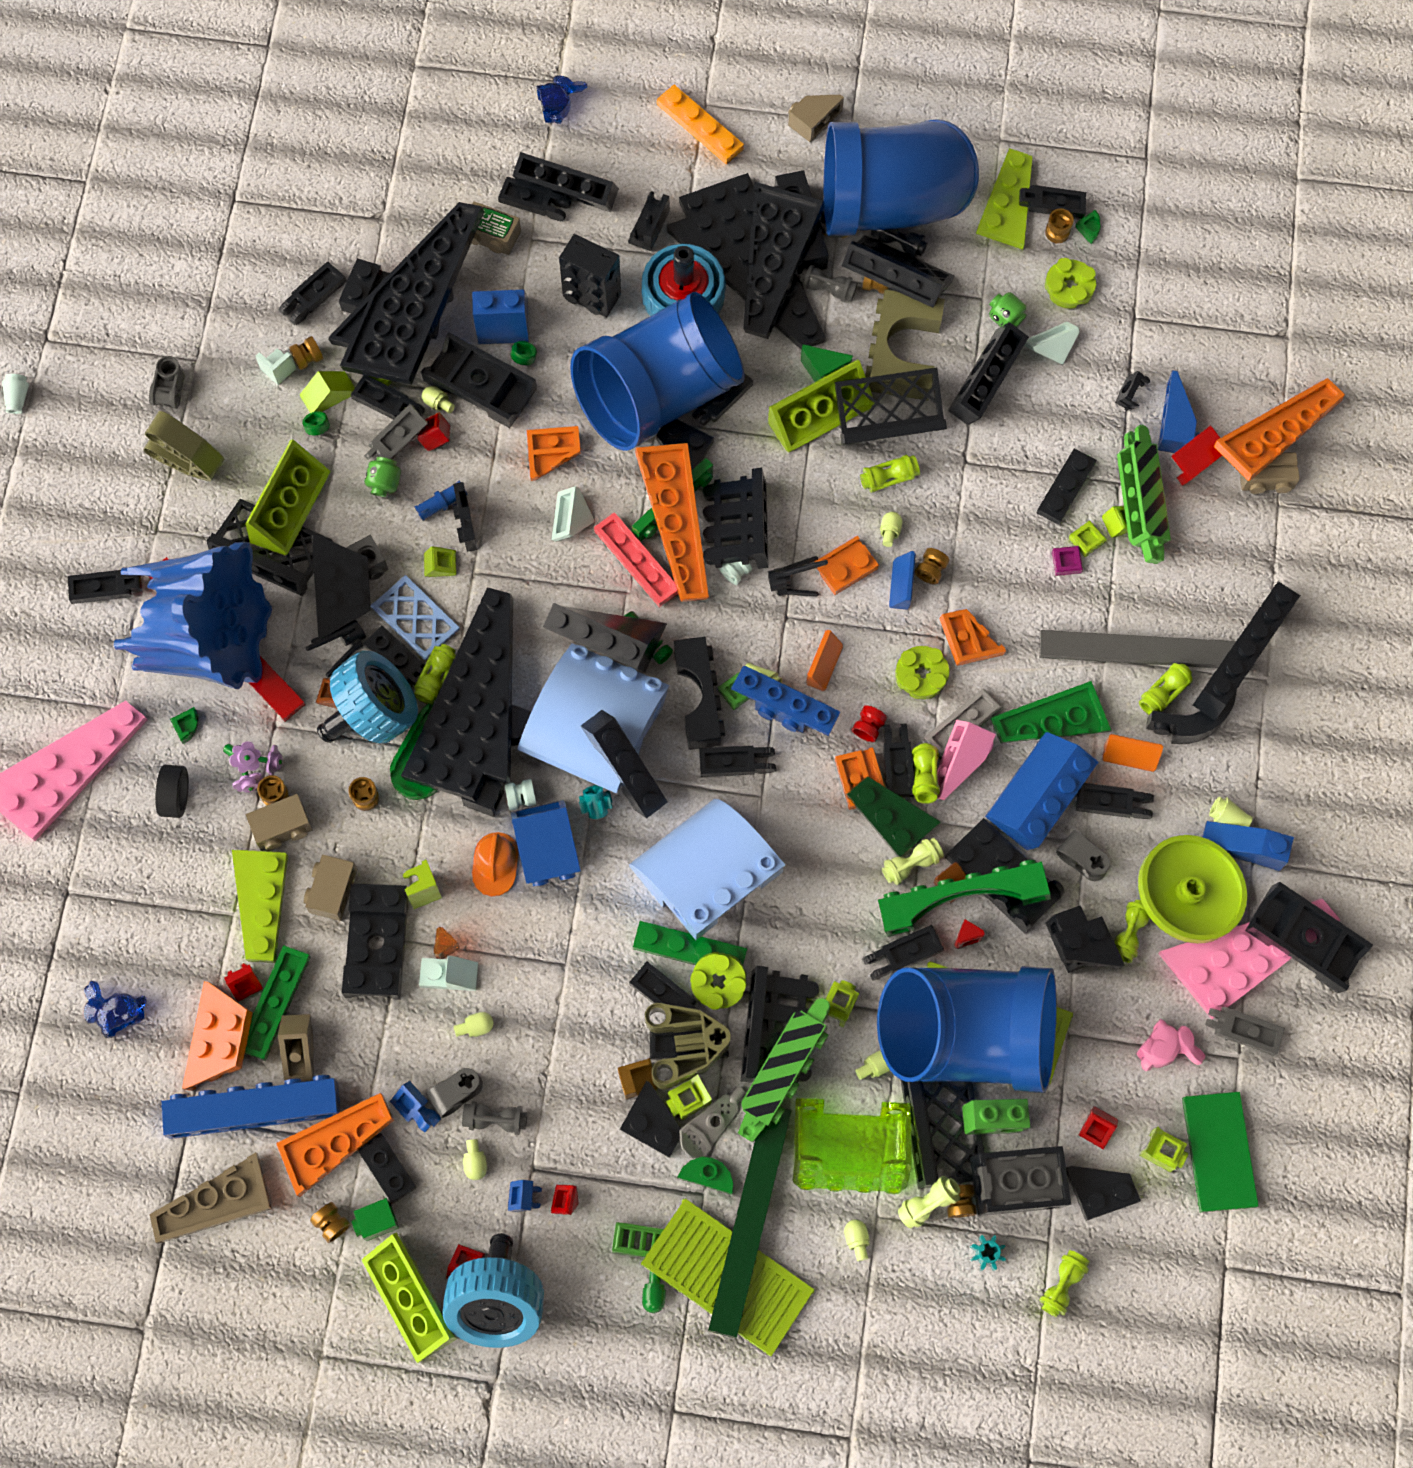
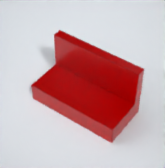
[1171,425,1223,486]

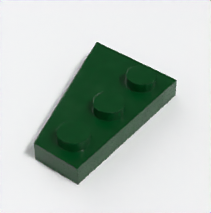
[846,776,941,857]

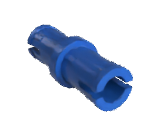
[414,480,468,521]

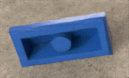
[889,551,916,610]

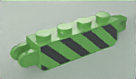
[1117,424,1171,564]
[738,997,831,1142]

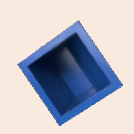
[472,289,529,345]
[510,800,581,886]

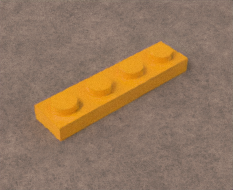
[657,84,744,165]

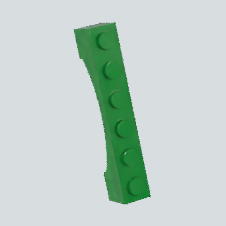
[878,860,1051,937]

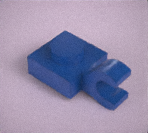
[389,1081,441,1132]

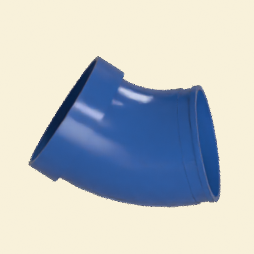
[823,119,979,236]
[570,292,745,451]
[877,966,1057,1093]

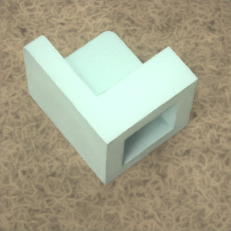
[256,348,297,385]

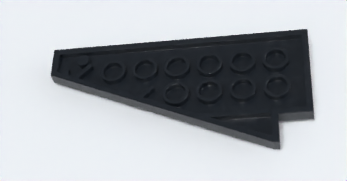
[667,173,826,350]
[328,202,484,385]
[401,587,513,802]

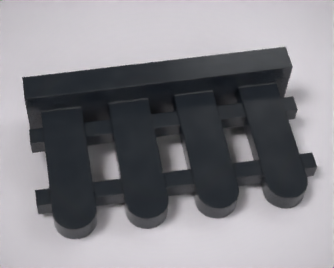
[702,467,769,569]
[740,965,819,1083]

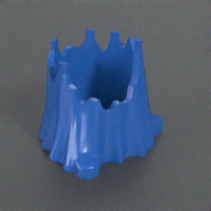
[114,542,272,689]

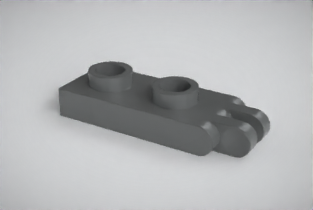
[364,404,429,460]
[1205,1007,1285,1056]

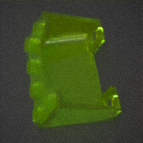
[792,1098,912,1194]

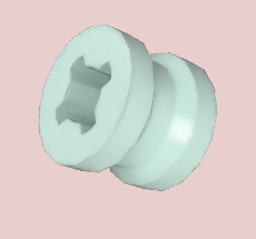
[719,561,752,585]

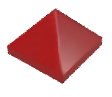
[551,1184,579,1215]

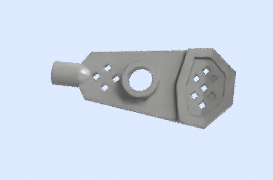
[679,1086,746,1158]

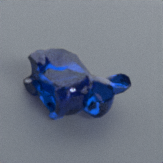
[536,75,588,124]
[84,980,147,1038]

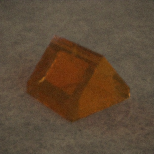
[434,927,460,959]

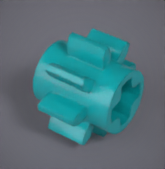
[579,785,613,819]
[970,1235,1006,1271]

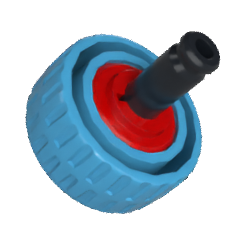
[641,244,726,316]

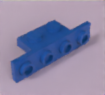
[731,666,840,736]

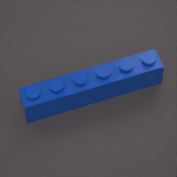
[161,1075,341,1139]

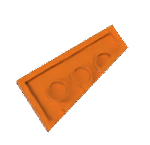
[276,1093,394,1197]

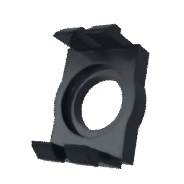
[1115,371,1150,411]

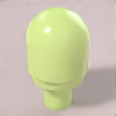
[422,386,455,413]
[880,512,903,547]
[453,1012,494,1037]
[855,1050,890,1080]
[463,1139,487,1180]
[844,1219,870,1262]

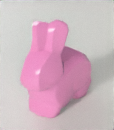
[1136,1019,1205,1071]

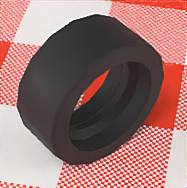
[155,765,189,818]

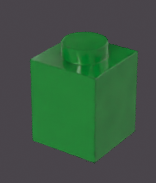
[351,1198,399,1241]

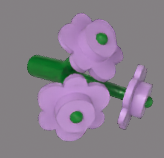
[223,741,282,793]

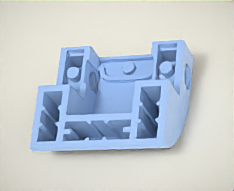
[517,643,669,793]
[629,799,785,940]

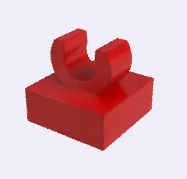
[224,963,263,1002]

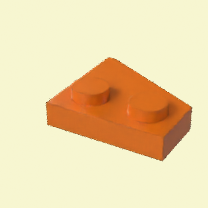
[527,426,581,481]
[939,609,1006,666]

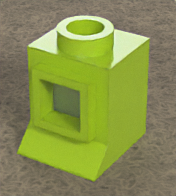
[826,980,860,1028]
[666,1074,712,1121]
[1139,1126,1188,1172]

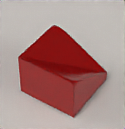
[417,412,450,451]

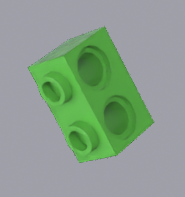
[962,1099,1030,1135]

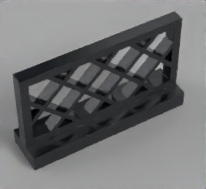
[842,235,955,308]
[834,367,947,445]
[207,499,333,596]
[900,1079,984,1189]

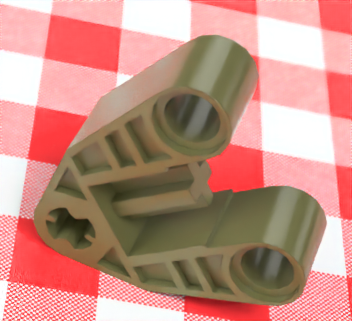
[143,411,225,481]
[645,1003,731,1090]

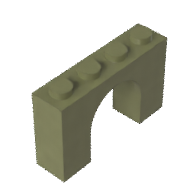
[865,289,945,401]

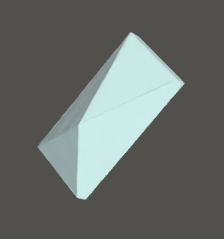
[1024,322,1079,365]
[551,486,595,542]

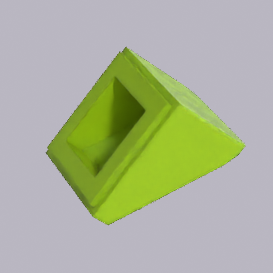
[1102,506,1128,538]
[424,546,457,577]

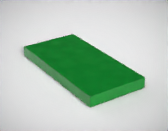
[1182,1092,1259,1213]

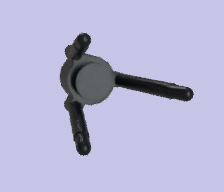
[768,556,828,597]
[306,620,366,677]

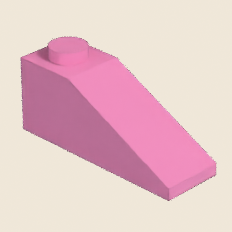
[937,720,996,800]

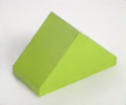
[300,371,355,413]

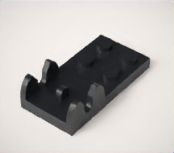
[945,818,1065,934]

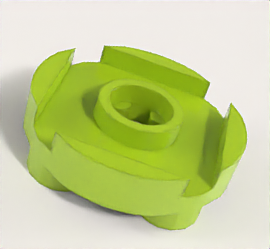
[1044,258,1096,309]
[895,646,949,700]
[690,952,747,1010]

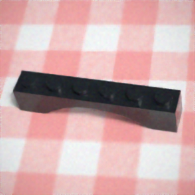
[1192,581,1301,720]

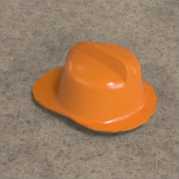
[472,832,518,897]

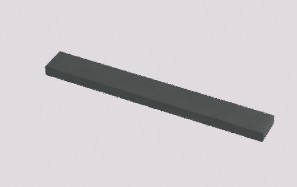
[1039,630,1254,670]

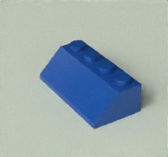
[985,732,1099,850]

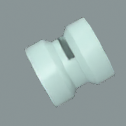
[504,779,536,811]

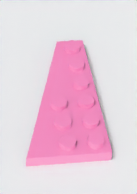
[0,701,147,841]
[1158,898,1340,1019]

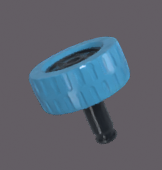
[317,651,418,744]
[443,1233,544,1348]

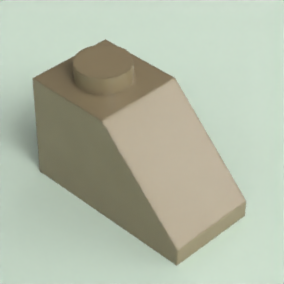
[788,94,844,142]
[278,1014,314,1081]

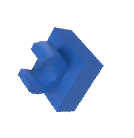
[508,1180,542,1212]

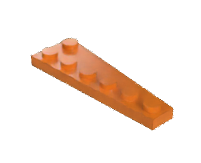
[1214,378,1345,481]
[635,443,709,602]

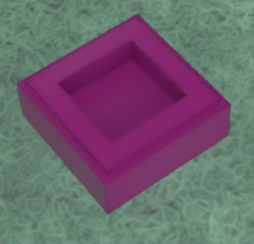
[1052,546,1083,576]

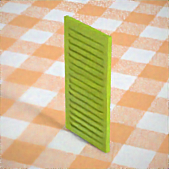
[641,1198,815,1357]

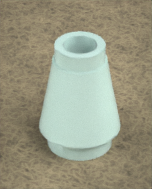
[2,374,29,414]

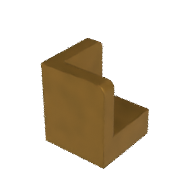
[617,1058,658,1099]

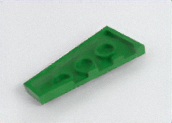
[991,681,1112,744]

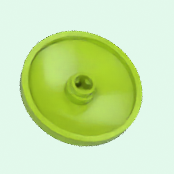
[1138,835,1247,944]

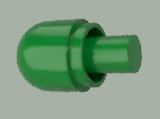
[642,1271,666,1313]

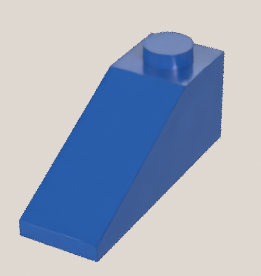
[1158,370,1199,453]
[1202,821,1294,871]

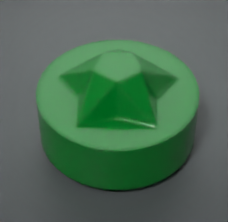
[510,341,537,366]
[302,411,330,436]

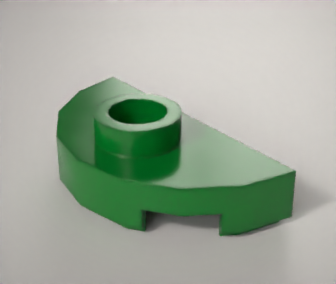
[677,1157,733,1195]

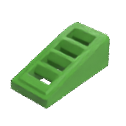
[612,1222,664,1257]

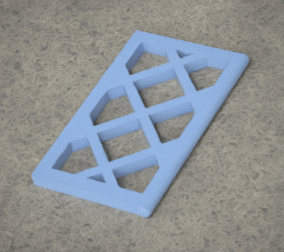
[371,575,460,660]

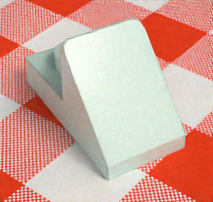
[419,955,478,991]

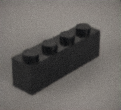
[543,603,667,672]

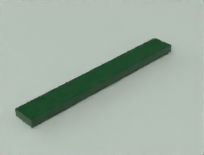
[708,1109,792,1339]

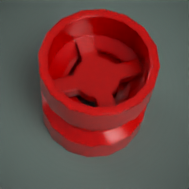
[851,705,887,742]

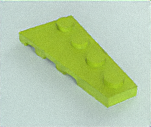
[976,148,1032,250]
[232,850,288,963]

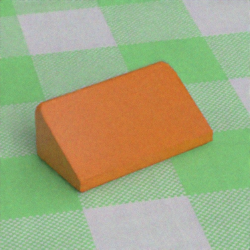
[806,629,843,691]
[1102,734,1163,772]

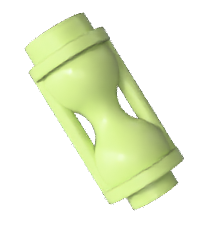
[882,838,944,885]
[898,1176,960,1228]

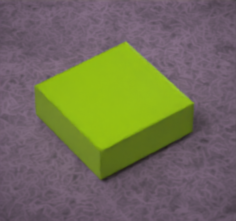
[1068,520,1107,557]

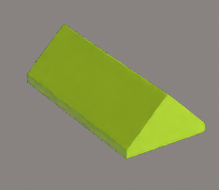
[768,359,874,453]
[245,439,331,555]
[361,1232,457,1363]

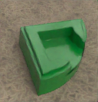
[1075,210,1101,244]
[170,707,199,744]

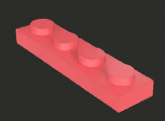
[594,512,678,607]

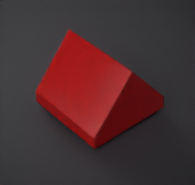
[954,919,985,949]

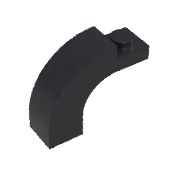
[1146,690,1237,744]

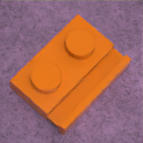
[815,535,879,595]
[834,747,885,810]

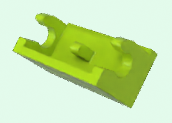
[403,860,442,910]

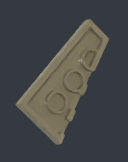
[149,1152,272,1244]

